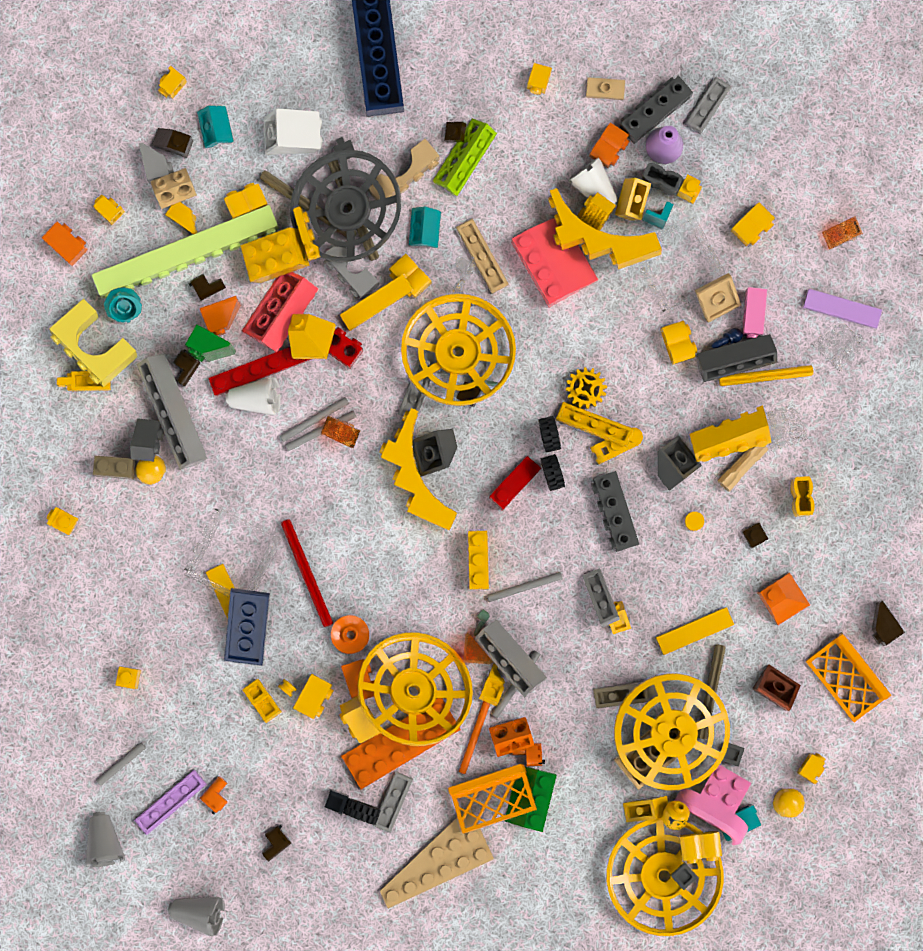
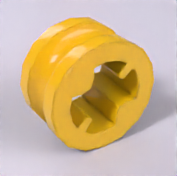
[278,679,297,697]

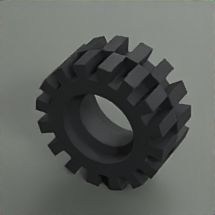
[538,416,561,453]
[540,454,565,491]
[343,798,381,825]

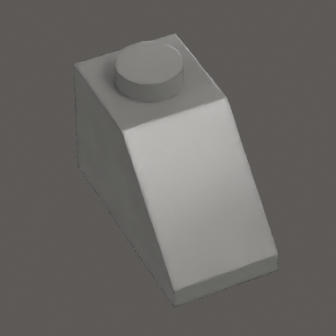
[139,143,174,184]

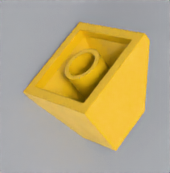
[288,314,336,359]

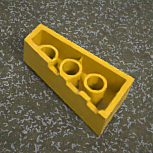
[690,405,772,462]

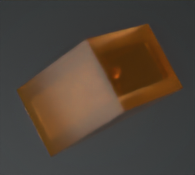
[463,633,493,664]

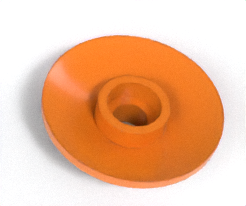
[331,615,369,654]

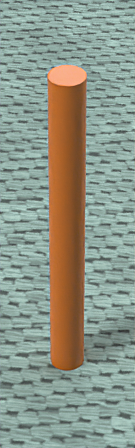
[458,701,490,774]

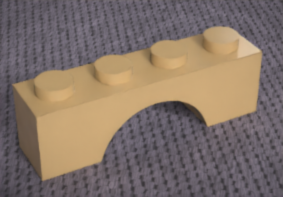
[368,139,440,200]

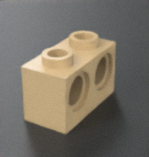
[150,168,197,209]

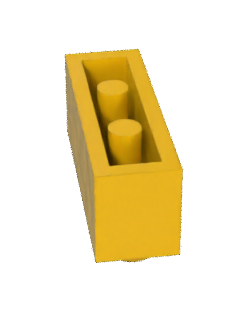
[468,531,489,590]

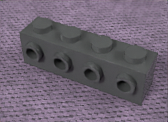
[620,76,693,144]
[697,334,778,382]
[591,471,639,552]

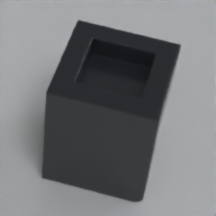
[325,789,349,815]

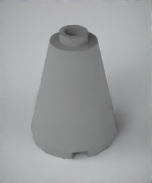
[85,812,125,867]
[168,897,225,936]

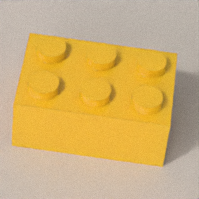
[240,227,310,283]

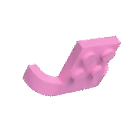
[674,765,751,845]

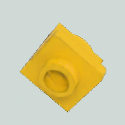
[46,507,79,536]
[610,601,631,634]

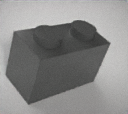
[130,418,164,462]

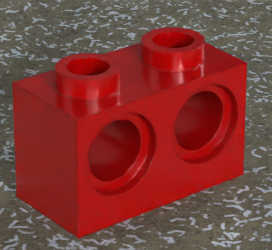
[328,327,363,369]

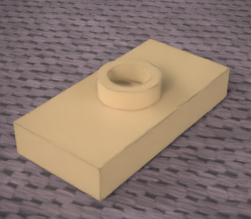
[586,77,625,100]

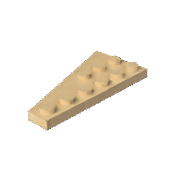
[380,808,494,909]

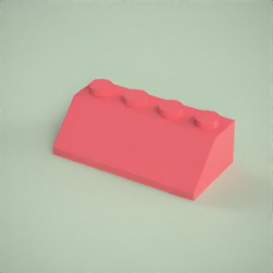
[242,272,318,352]

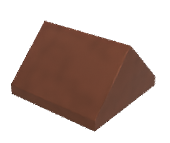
[752,664,801,711]

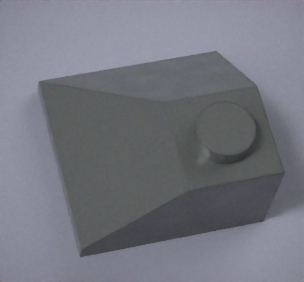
[413,428,458,477]
[658,435,702,491]

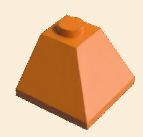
[200,296,241,336]
[757,572,810,625]

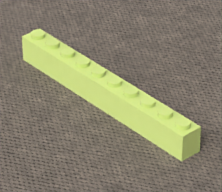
[92,205,279,299]

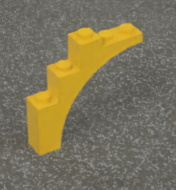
[548,188,662,270]
[379,408,457,530]

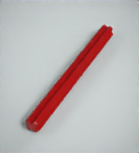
[281,519,333,627]

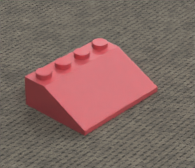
[511,218,598,308]

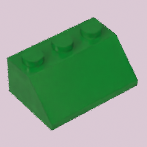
[185,324,236,362]
[505,766,557,832]

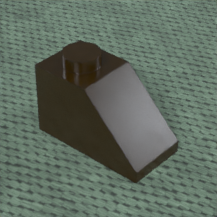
[152,128,194,158]
[872,601,905,646]

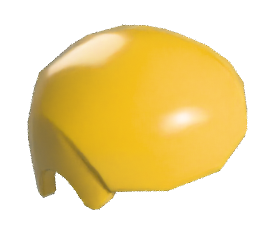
[135,455,166,485]
[773,788,805,818]

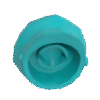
[103,287,142,323]

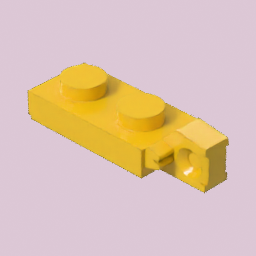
[293,206,320,261]
[57,371,111,392]

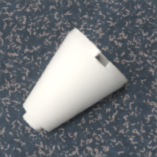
[568,158,618,206]
[226,377,281,415]

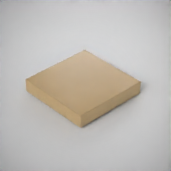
[695,273,741,323]

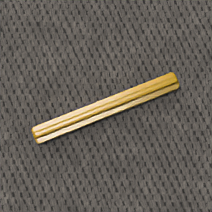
[719,365,814,386]

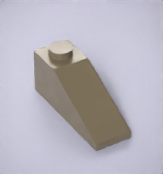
[593,681,658,708]

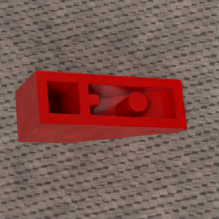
[489,456,542,511]

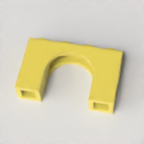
[49,299,138,387]

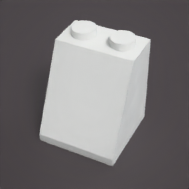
[264,109,323,155]

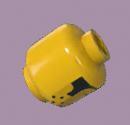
[662,801,690,830]

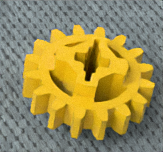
[565,367,607,409]

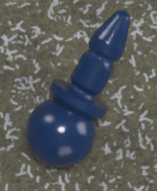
[711,328,742,348]

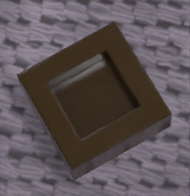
[444,122,466,142]
[456,382,482,407]
[742,523,768,549]

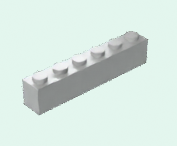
[136,354,208,470]

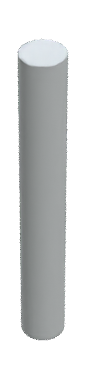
[96,742,146,786]

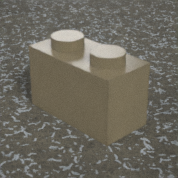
[93,455,136,480]

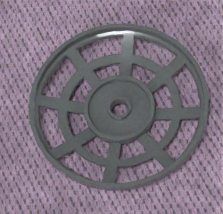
[290,150,401,262]

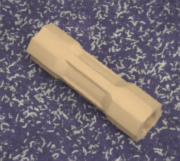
[718,446,769,492]

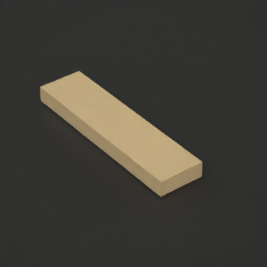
[456,218,509,294]

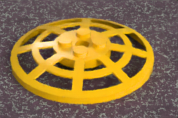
[401,294,516,406]
[357,633,473,746]
[614,673,730,790]
[606,818,724,936]

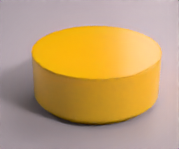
[685,512,704,531]

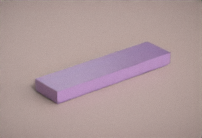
[803,289,882,329]
[134,769,207,835]

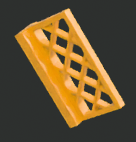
[806,633,892,722]
[448,764,537,834]

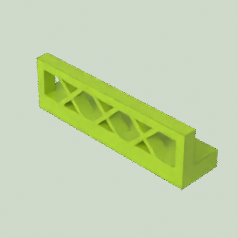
[433,118,497,196]

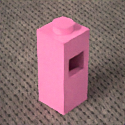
[742,287,767,339]

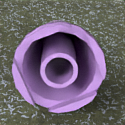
[646,126,683,164]

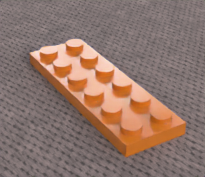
[341,698,461,789]

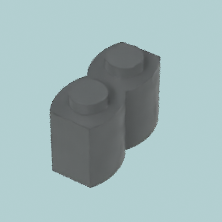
[641,163,683,196]

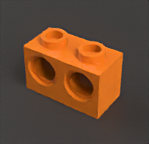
[489,717,535,757]

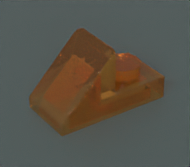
[822,216,863,250]
[321,416,361,448]

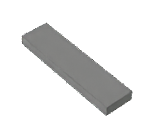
[398,350,437,416]

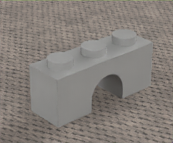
[324,240,379,299]

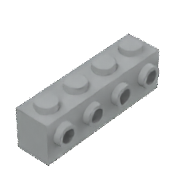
[474,620,547,698]

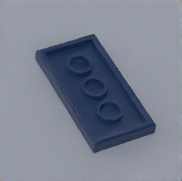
[224,588,270,666]

